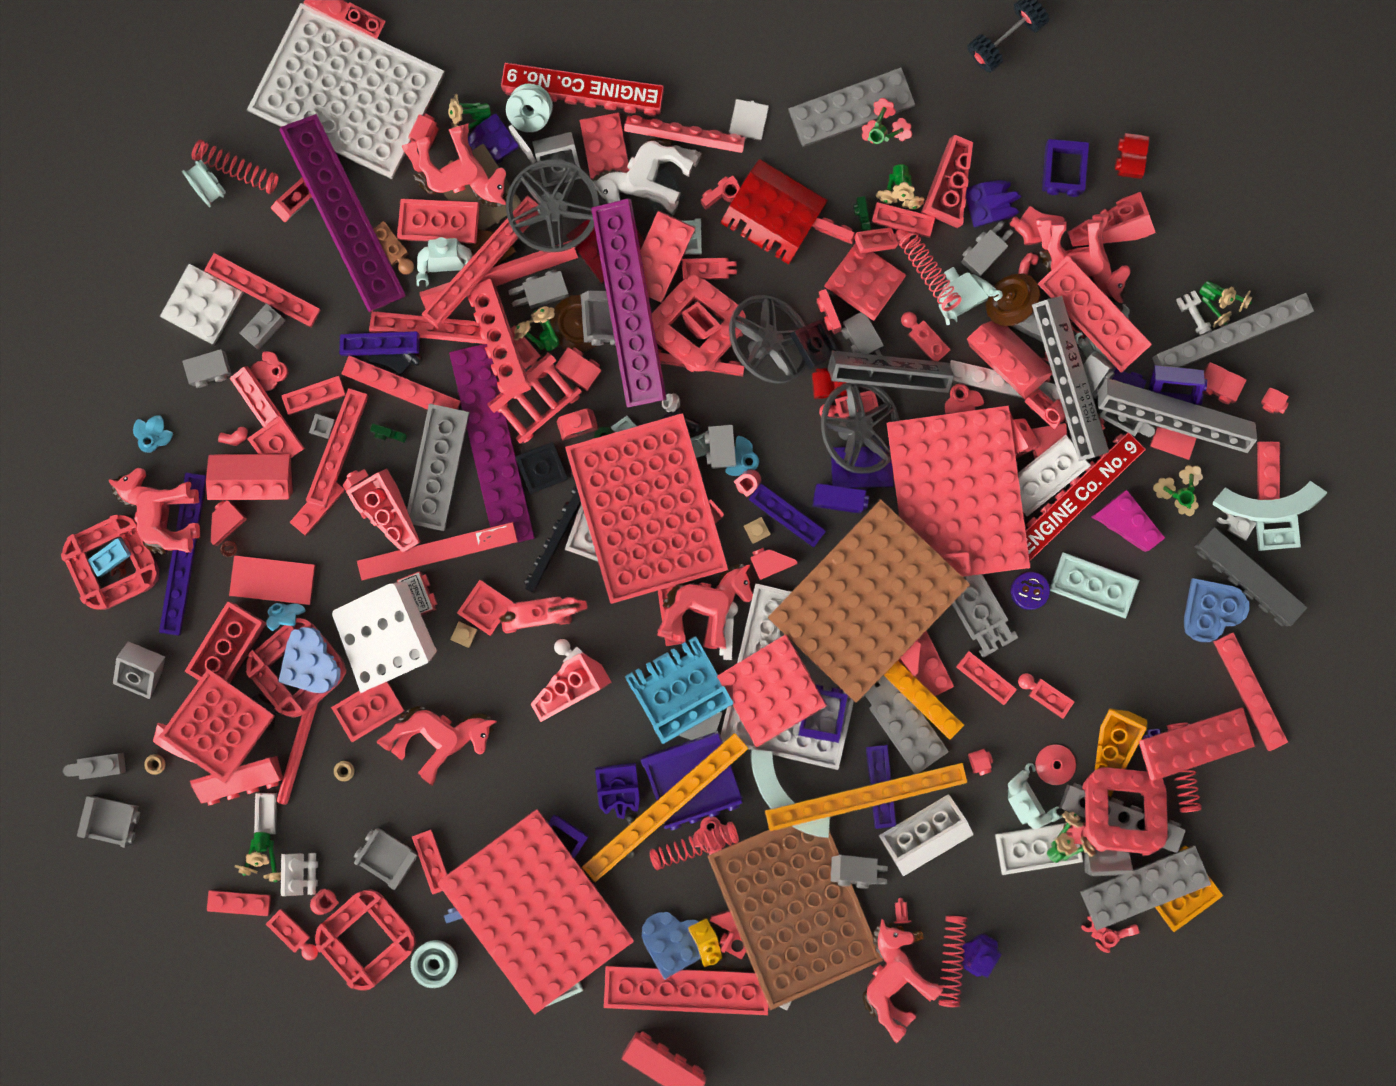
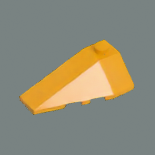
[1094,709,1147,796]

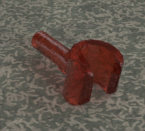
[111,558,128,579]

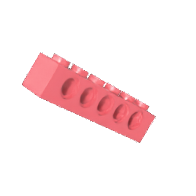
[468,279,531,399]

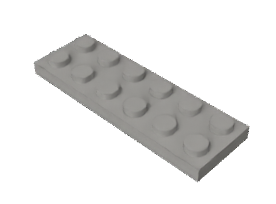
[788,68,915,147]
[407,404,470,531]
[1080,846,1211,930]

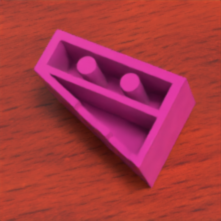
[1091,490,1165,552]

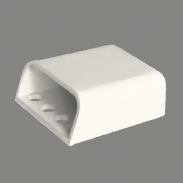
[332,582,437,693]

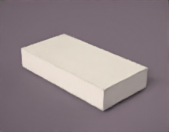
[254,793,277,834]

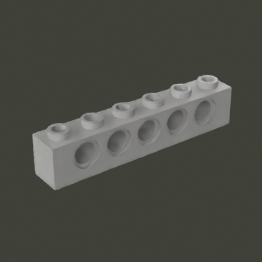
[1059,783,1186,853]

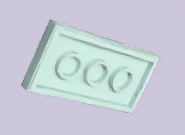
[1050,552,1139,618]

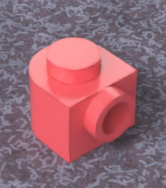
[1261,388,1289,414]
[734,469,761,497]
[968,749,993,776]
[310,888,339,915]

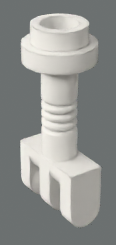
[1176,290,1212,336]

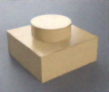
[743,517,771,544]
[450,621,478,648]

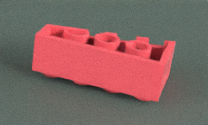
[921,135,973,228]

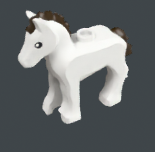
[592,138,701,215]

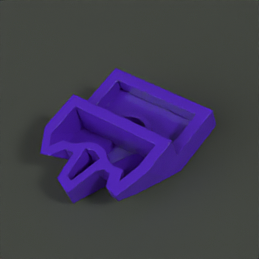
[468,113,519,165]
[966,180,1022,228]
[595,763,639,819]

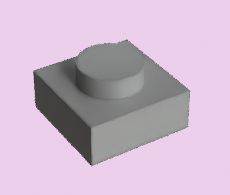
[309,414,336,439]

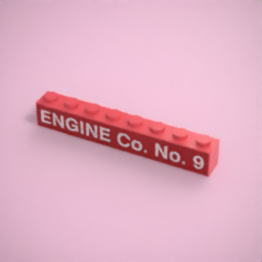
[501,63,664,116]
[1025,433,1146,561]

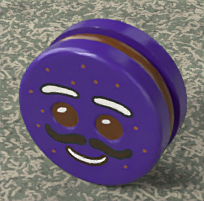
[1010,572,1050,610]

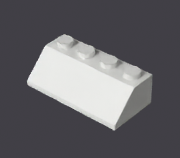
[879,794,974,876]

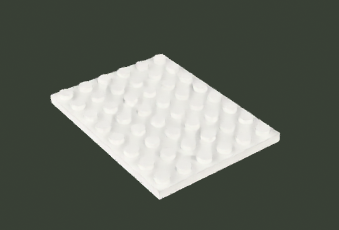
[247,3,445,179]
[721,584,854,770]

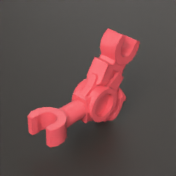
[1081,916,1140,953]

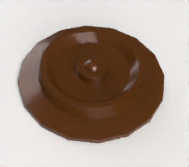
[985,274,1040,326]
[550,295,596,352]

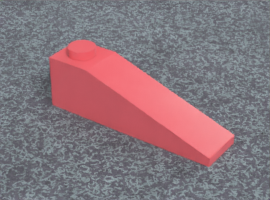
[1068,192,1155,247]
[346,469,420,552]
[531,653,612,722]

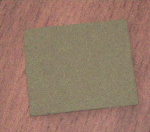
[443,144,521,230]

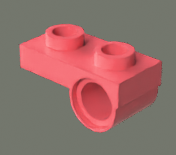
[701,175,740,210]
[1025,388,1066,429]

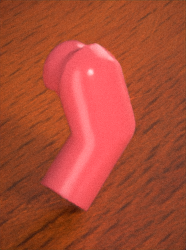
[1018,253,1039,275]
[218,427,248,446]

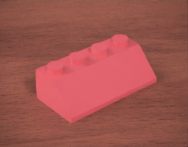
[967,321,1052,400]
[206,454,293,500]
[190,756,283,806]

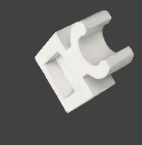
[1217,511,1256,541]

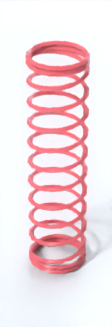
[191,139,279,194]
[899,232,962,311]
[1167,722,1202,813]
[650,822,739,871]
[938,915,967,1007]

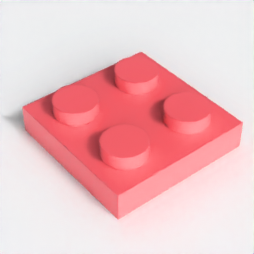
[816,289,841,334]
[247,415,305,458]
[457,580,514,636]

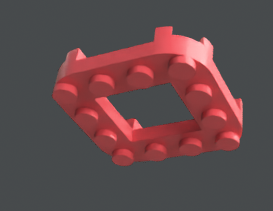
[652,275,746,372]
[61,515,159,610]
[246,618,346,718]
[1082,767,1168,856]
[315,889,416,990]

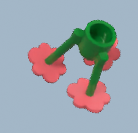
[862,98,912,144]

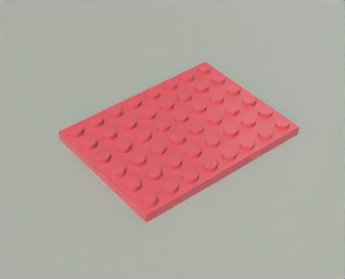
[887,406,1030,577]
[565,413,728,604]
[437,809,634,1015]

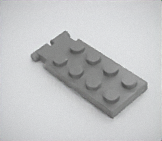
[952,574,1018,658]
[863,676,949,774]

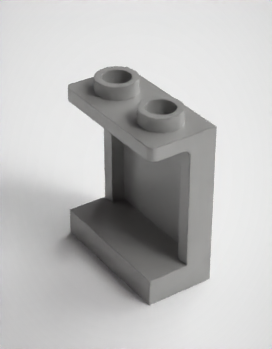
[581,291,616,346]
[77,795,140,847]
[354,827,418,890]

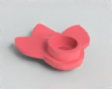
[250,351,288,391]
[944,384,984,414]
[693,816,731,854]

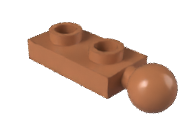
[373,221,414,275]

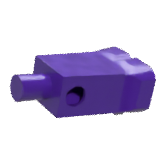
[962,933,1001,978]

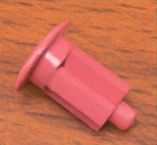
[893,897,912,924]

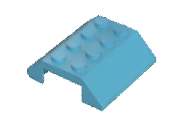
[625,636,734,744]

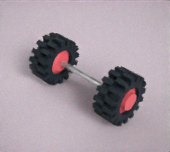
[967,0,1050,73]

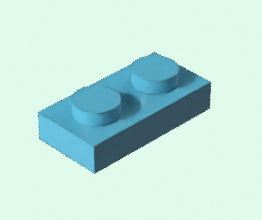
[88,538,131,577]

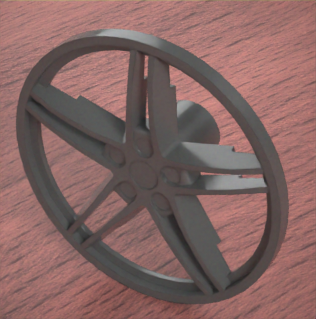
[506,159,599,253]
[729,295,807,383]
[821,382,900,474]

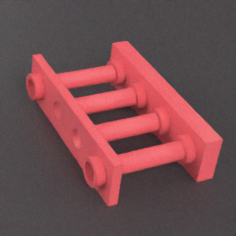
[487,352,582,444]

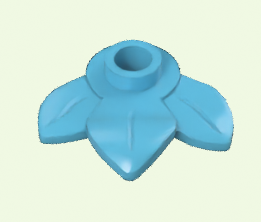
[133,415,173,453]
[725,436,759,476]
[266,603,305,631]

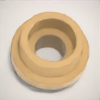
[144,754,165,775]
[334,761,355,781]

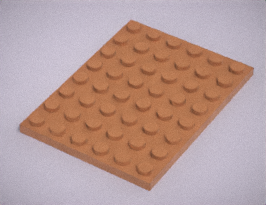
[767,500,970,703]
[707,826,883,1010]

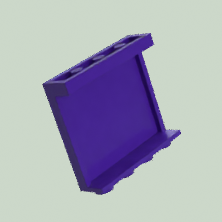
[641,731,743,830]

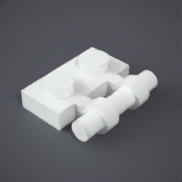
[281,853,318,896]

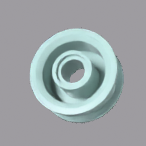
[506,84,553,132]
[182,160,226,207]
[411,940,458,988]

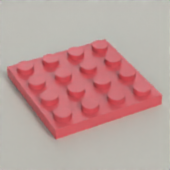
[717,634,827,747]
[159,669,275,784]

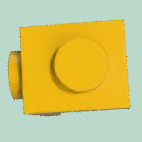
[688,918,722,967]

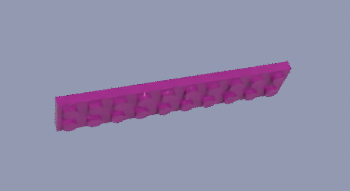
[279,114,406,312]
[591,199,667,408]
[449,344,535,548]

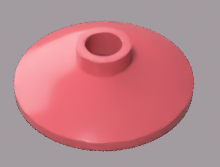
[1035,744,1076,785]

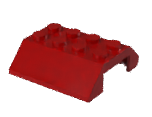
[720,159,828,265]

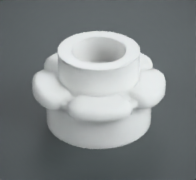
[662,393,680,412]

